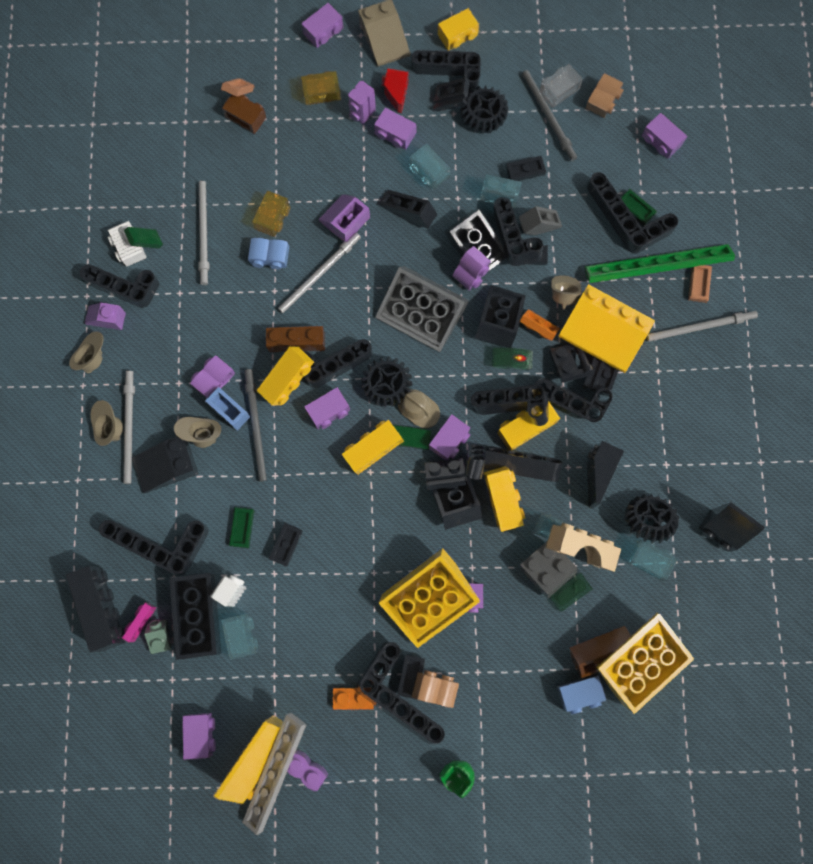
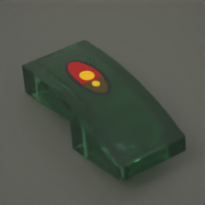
[492,348,533,371]

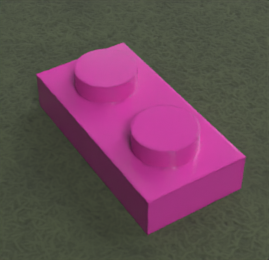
[123,603,157,642]

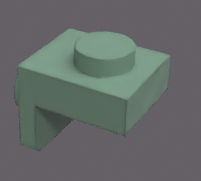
[144,619,172,654]

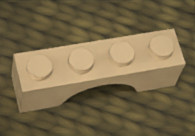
[546,523,621,572]

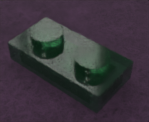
[550,573,593,612]

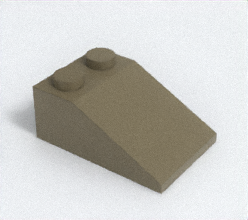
[359,0,410,67]

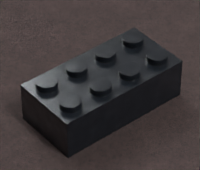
[66,566,125,653]
[170,573,221,660]

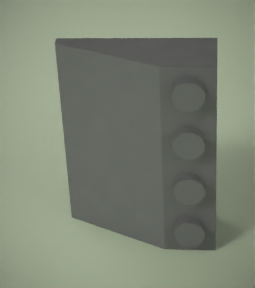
[376,266,469,352]

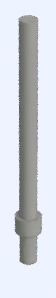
[198,181,209,285]
[278,233,361,313]
[646,311,758,342]
[123,371,135,484]

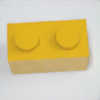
[438,8,479,50]

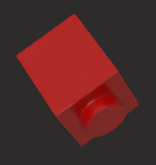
[382,69,409,113]

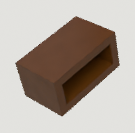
[222,95,266,134]

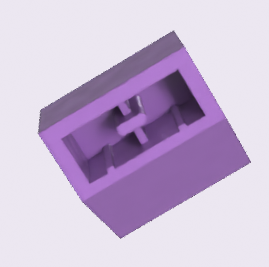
[319,194,370,242]

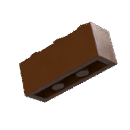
[266,326,325,353]
[569,626,631,678]

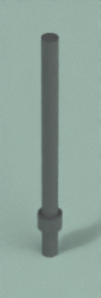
[522,70,577,161]
[245,369,267,482]

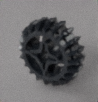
[460,85,509,134]
[361,356,413,408]
[624,493,679,544]

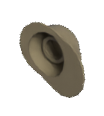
[551,276,582,309]
[69,331,104,373]
[398,390,440,428]
[91,400,123,446]
[174,417,221,448]

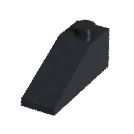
[379,190,437,229]

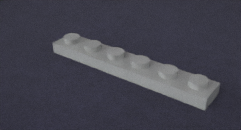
[243,713,306,835]

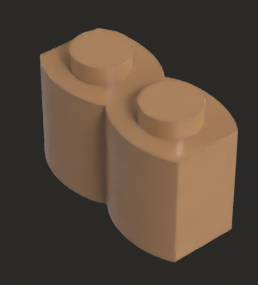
[586,73,624,118]
[412,670,459,708]

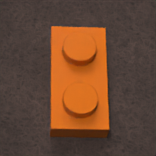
[520,309,560,341]
[333,688,374,710]

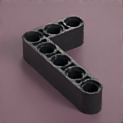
[587,172,678,254]
[464,444,563,482]
[99,520,209,575]
[356,642,445,744]

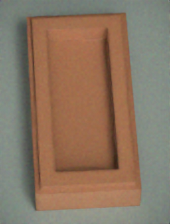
[221,78,254,96]
[688,265,712,303]

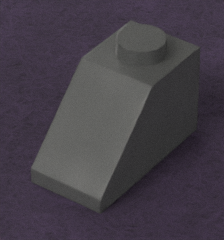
[519,206,562,235]

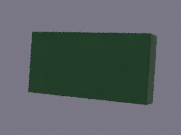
[621,189,657,226]
[124,227,163,249]
[394,425,431,450]
[229,507,255,549]

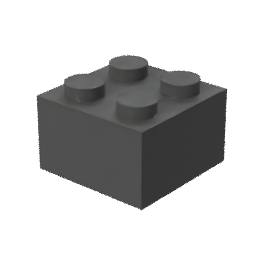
[520,541,578,599]

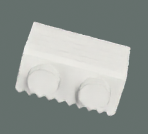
[108,221,147,266]
[210,575,246,607]

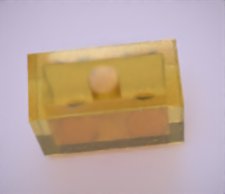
[301,71,341,105]
[252,190,290,237]

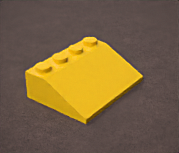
[558,284,655,373]
[379,548,480,648]
[597,613,694,714]
[214,715,283,804]

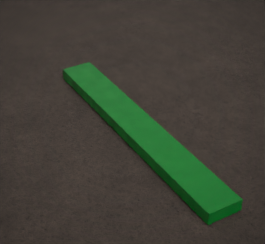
[584,244,735,283]

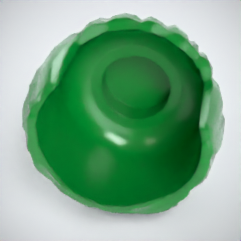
[439,760,475,799]

